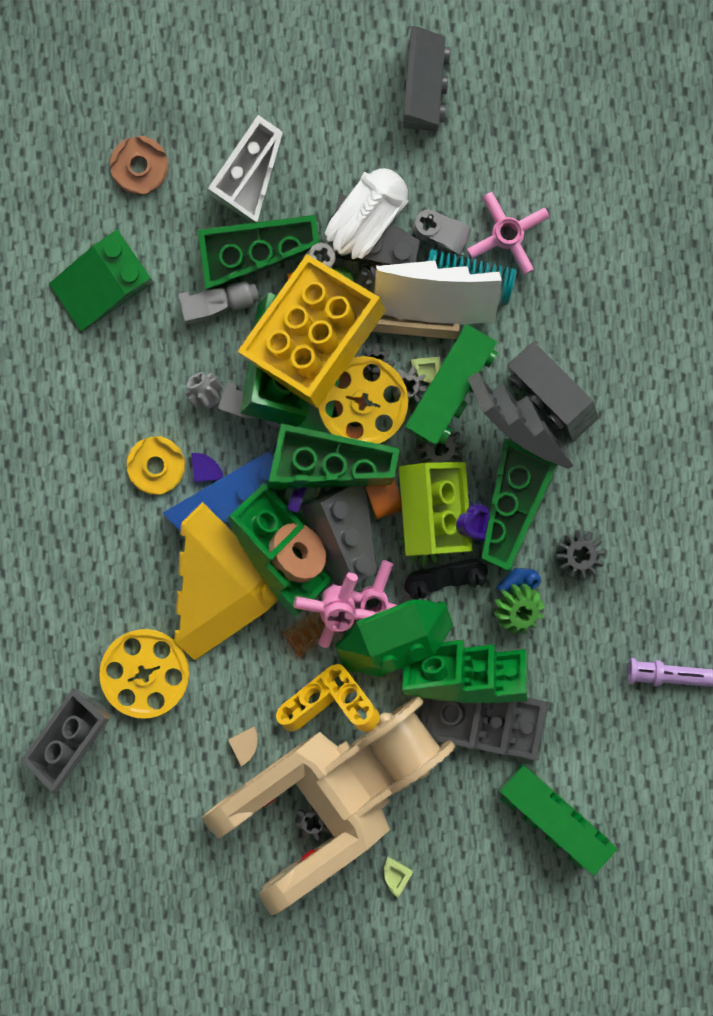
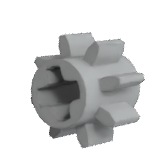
[393,367,428,402]
[185,372,223,408]

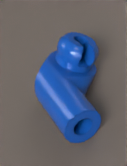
[496,568,541,592]

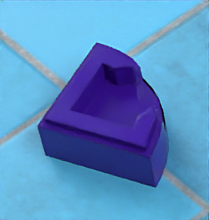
[191,453,224,482]
[287,488,306,513]

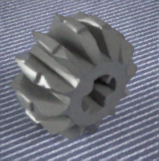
[414,425,465,464]
[554,530,606,580]

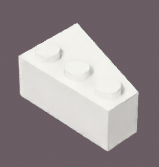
[207,115,283,223]

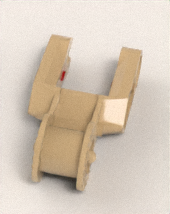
[201,696,456,916]

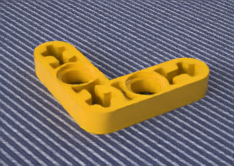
[276,664,380,732]

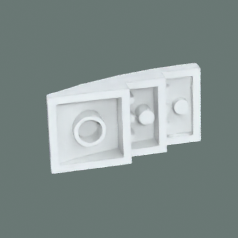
[374,261,502,324]

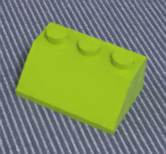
[399,462,473,556]

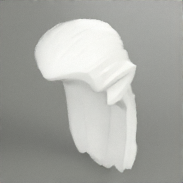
[325,168,409,259]

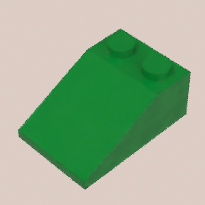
[49,229,154,332]

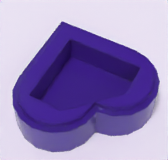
[456,505,490,541]

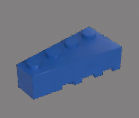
[163,451,275,532]

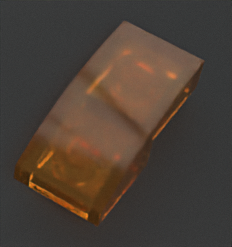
[282,612,336,657]

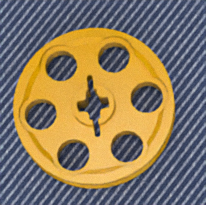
[318,356,408,444]
[99,629,189,718]

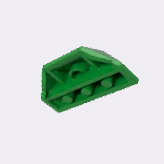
[335,599,454,677]

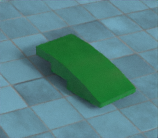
[227,482,332,618]
[402,640,528,703]

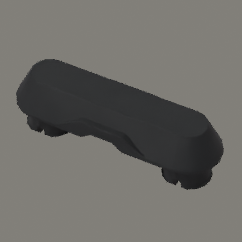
[404,559,488,600]

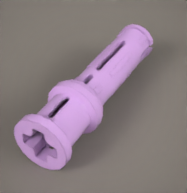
[627,658,713,687]

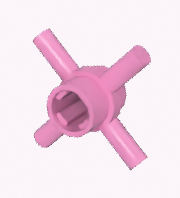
[293,573,378,648]

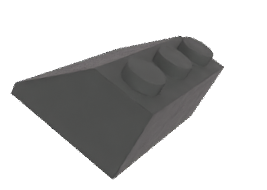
[403,26,451,131]
[21,688,111,794]

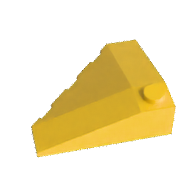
[174,502,278,660]

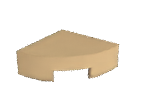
[228,726,258,766]

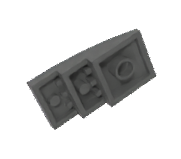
[468,372,573,469]
[420,698,549,760]

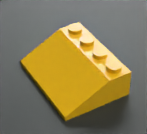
[237,254,386,408]

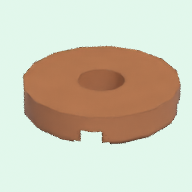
[110,136,169,195]
[269,523,326,582]

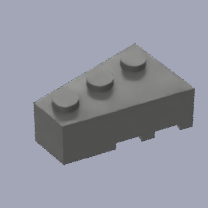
[328,193,420,266]
[507,341,599,442]
[301,486,377,586]

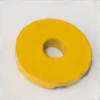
[127,437,185,495]

